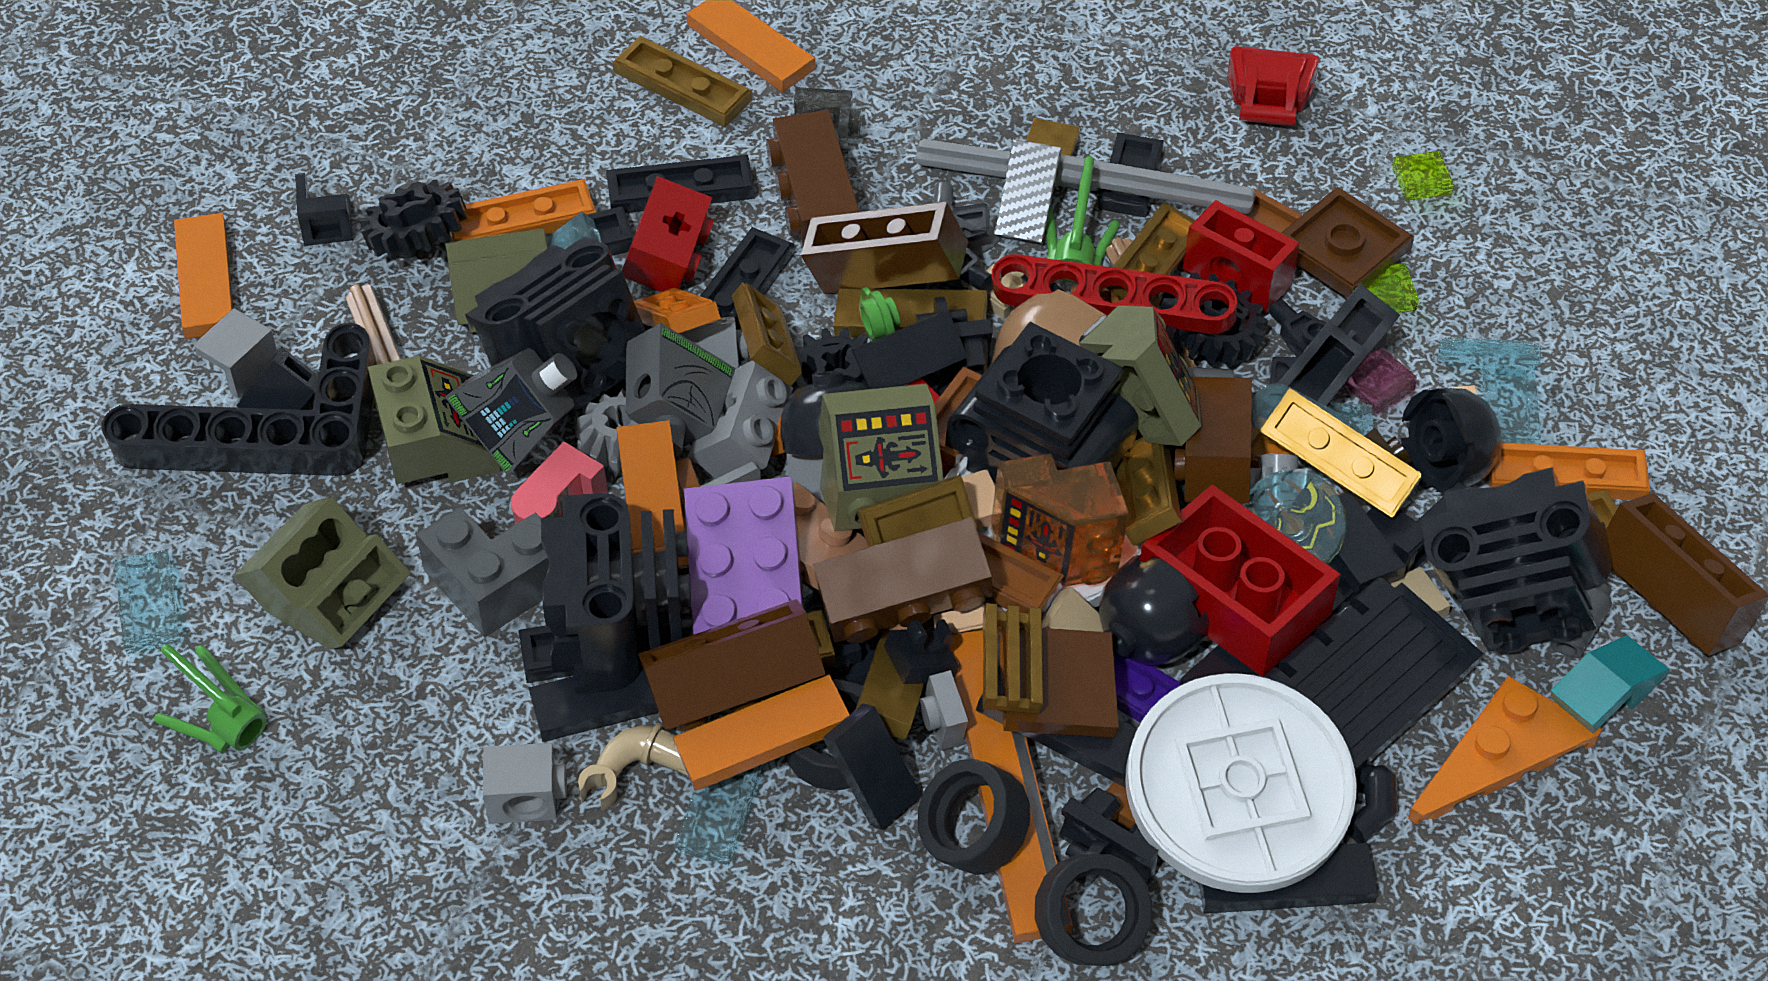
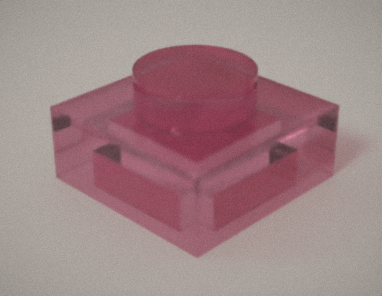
[1344,347,1417,414]

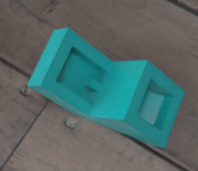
[1550,635,1670,734]

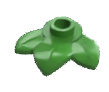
[859,287,901,341]

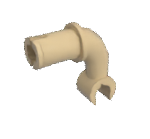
[578,722,688,811]

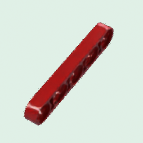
[991,254,1237,334]

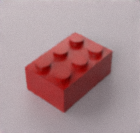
[1140,484,1341,677]

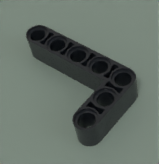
[102,323,377,476]

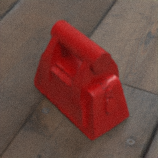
[1227,46,1319,126]

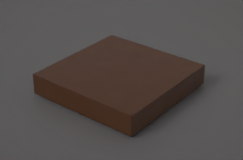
[1281,186,1415,298]
[999,627,1119,738]

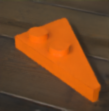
[1408,676,1603,824]

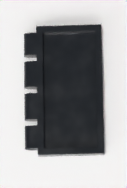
[1262,577,1484,775]

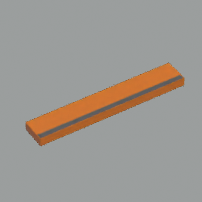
[950,627,1073,943]

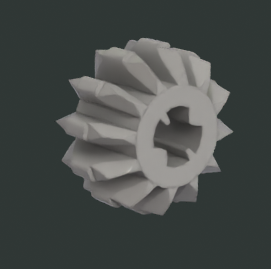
[575,388,638,478]

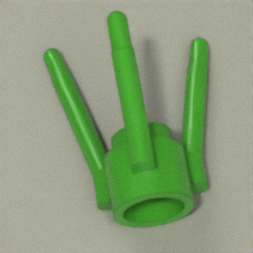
[1046,156,1120,282]
[154,644,267,754]

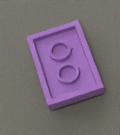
[684,476,804,634]

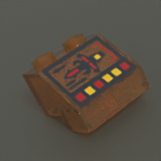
[990,454,1129,587]

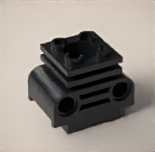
[465,236,645,411]
[945,322,1139,517]
[1420,467,1612,653]
[541,493,694,694]

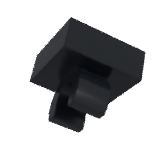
[884,619,959,684]

